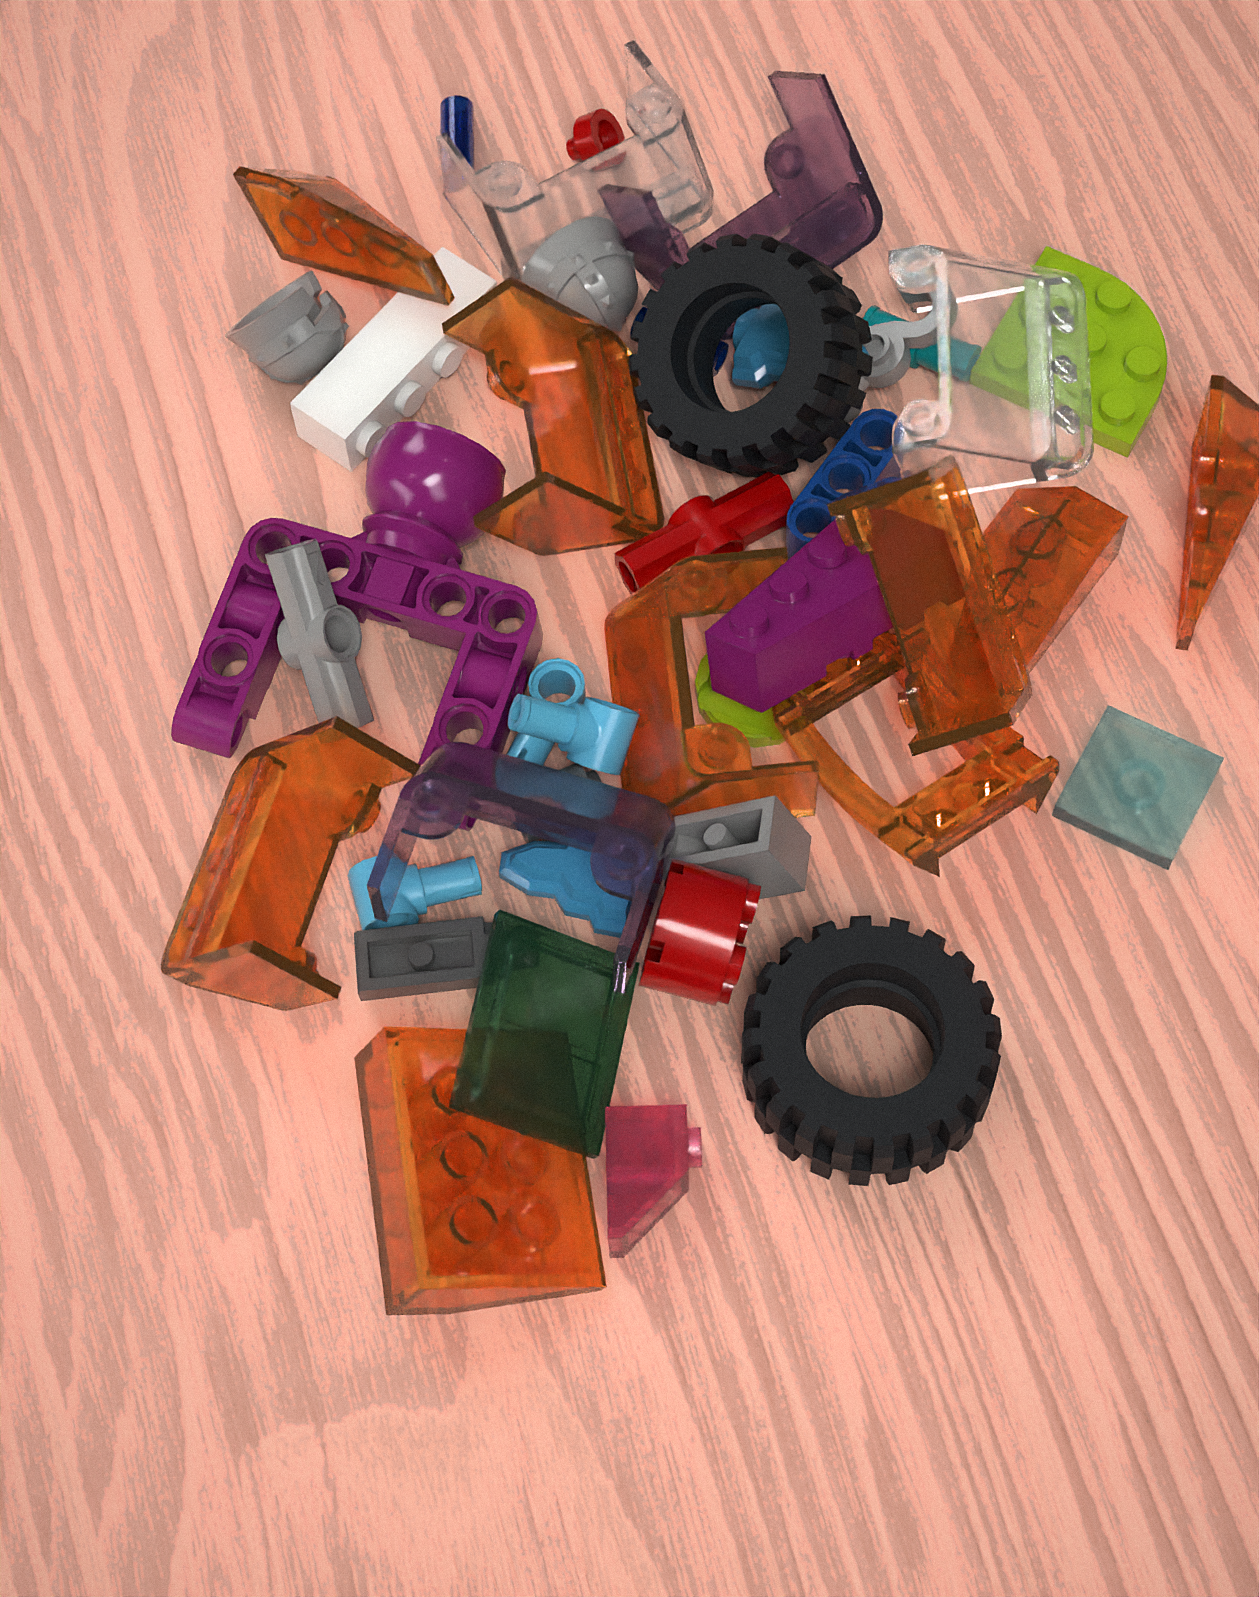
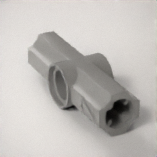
[265,539,374,736]

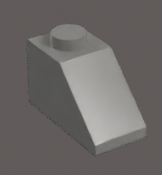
[654,795,812,899]

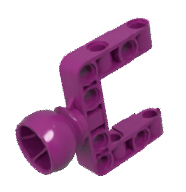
[171,421,543,831]

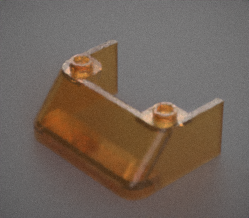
[442,276,665,556]
[827,454,1032,756]
[604,547,819,832]
[161,716,420,1011]

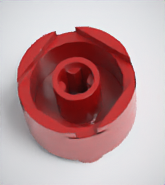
[638,858,761,1006]

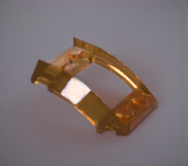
[772,628,1060,877]

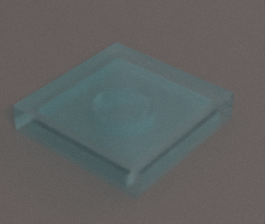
[1052,705,1224,871]

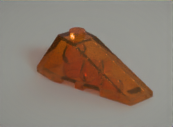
[233,166,455,306]
[1175,374,1259,651]
[934,486,1129,731]

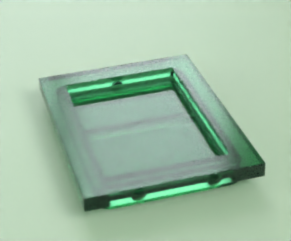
[448,910,640,1159]

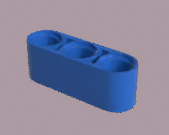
[785,409,906,560]

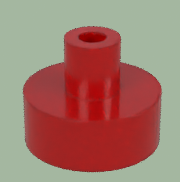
[566,108,626,171]

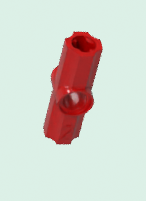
[614,472,794,602]

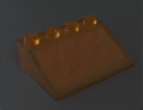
[354,1026,607,1315]

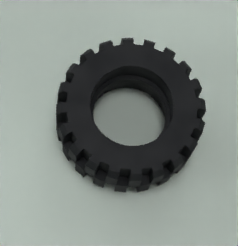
[629,233,873,478]
[741,915,1002,1186]

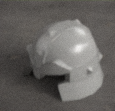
[520,216,638,337]
[225,270,349,385]

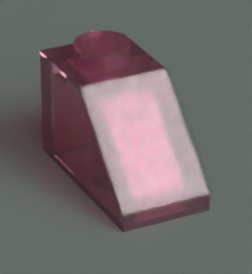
[605,1104,702,1258]

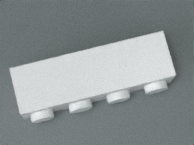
[290,247,500,472]

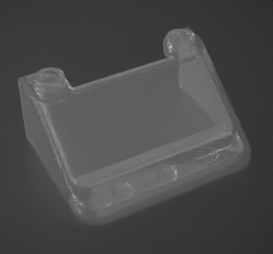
[888,244,1094,501]

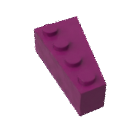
[705,498,963,713]

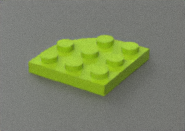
[967,246,1167,458]

